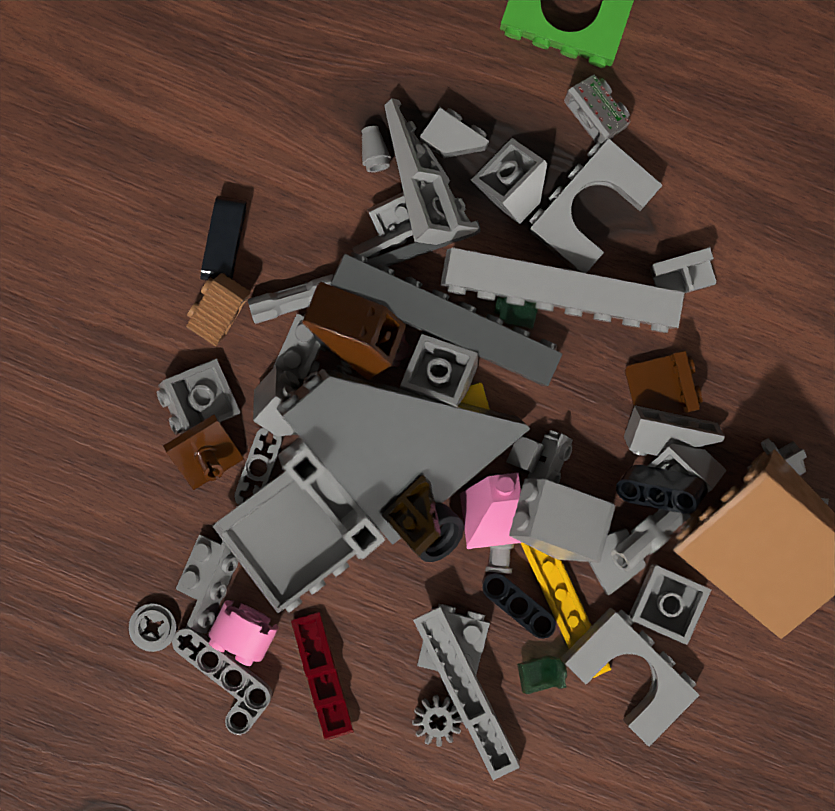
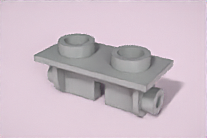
[527,430,573,484]

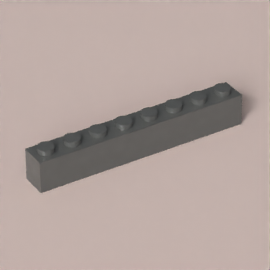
[330,252,563,386]

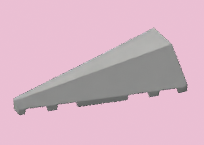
[384,98,479,245]

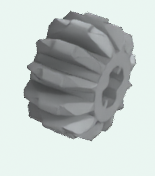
[412,695,463,747]

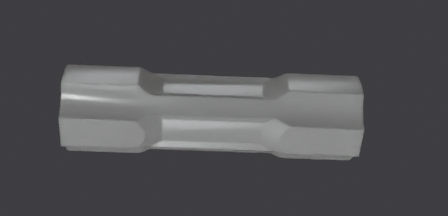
[247,274,334,324]

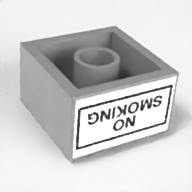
[629,564,711,645]

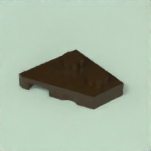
[382,475,441,556]

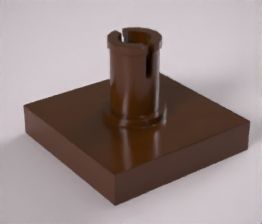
[163,414,244,490]

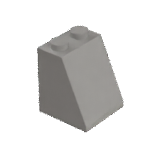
[509,479,616,563]

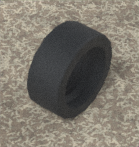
[415,503,464,562]

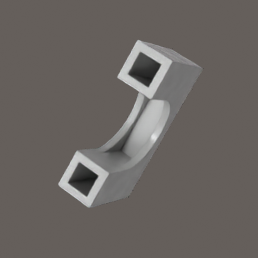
[529,138,662,273]
[277,437,386,560]
[560,607,699,747]

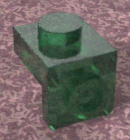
[517,655,567,694]

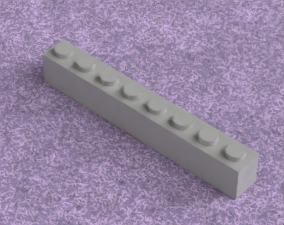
[441,248,685,333]

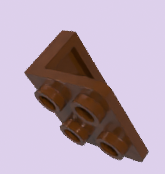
[625,351,703,415]

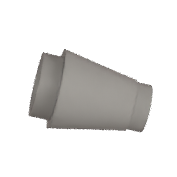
[361,126,391,172]

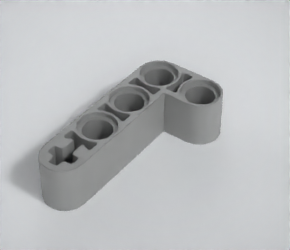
[172,627,273,735]

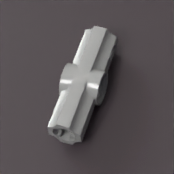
[610,509,691,572]

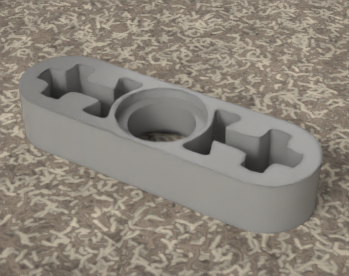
[235,428,283,505]

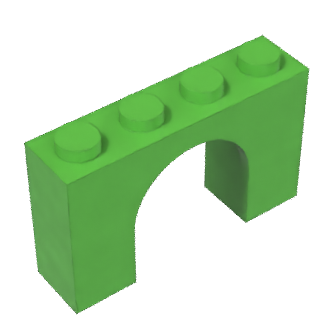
[500,0,634,68]

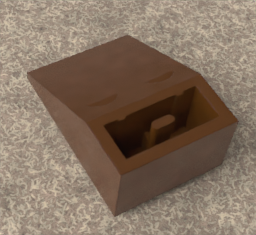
[302,282,406,380]

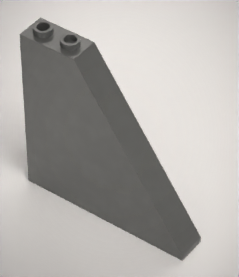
[276,369,530,545]

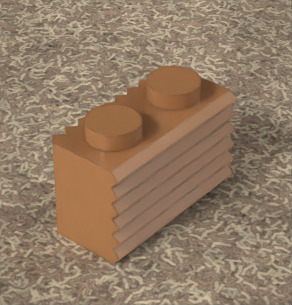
[186,273,251,346]

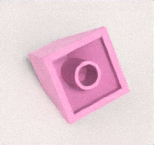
[460,473,522,549]

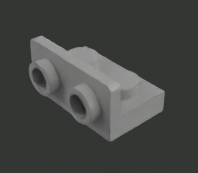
[273,314,326,382]

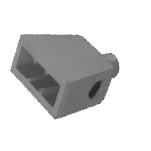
[589,528,647,595]

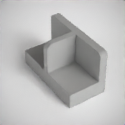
[650,247,716,294]

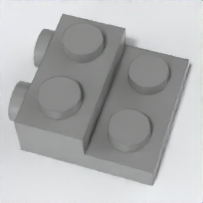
[157,359,241,435]
[417,604,490,675]

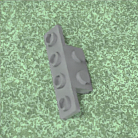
[352,192,466,260]
[176,535,238,634]

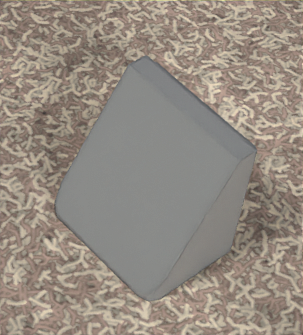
[506,436,545,473]

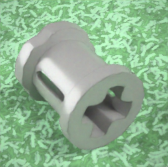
[485,544,514,573]

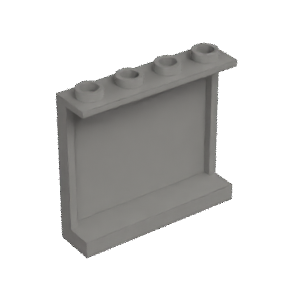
[213,471,360,613]

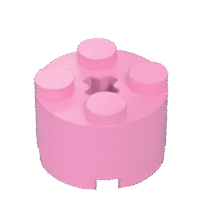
[209,600,279,666]

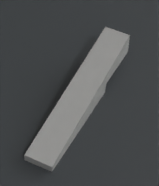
[413,606,520,780]

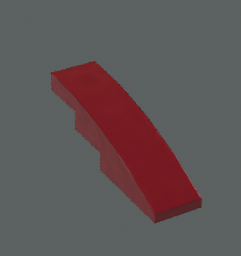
[291,612,354,741]

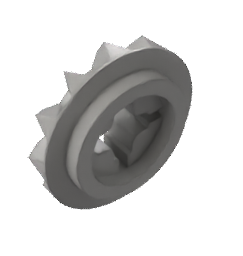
[129,603,177,652]

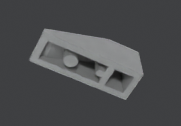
[624,406,725,456]

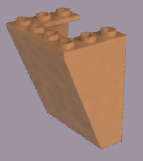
[673,449,835,639]

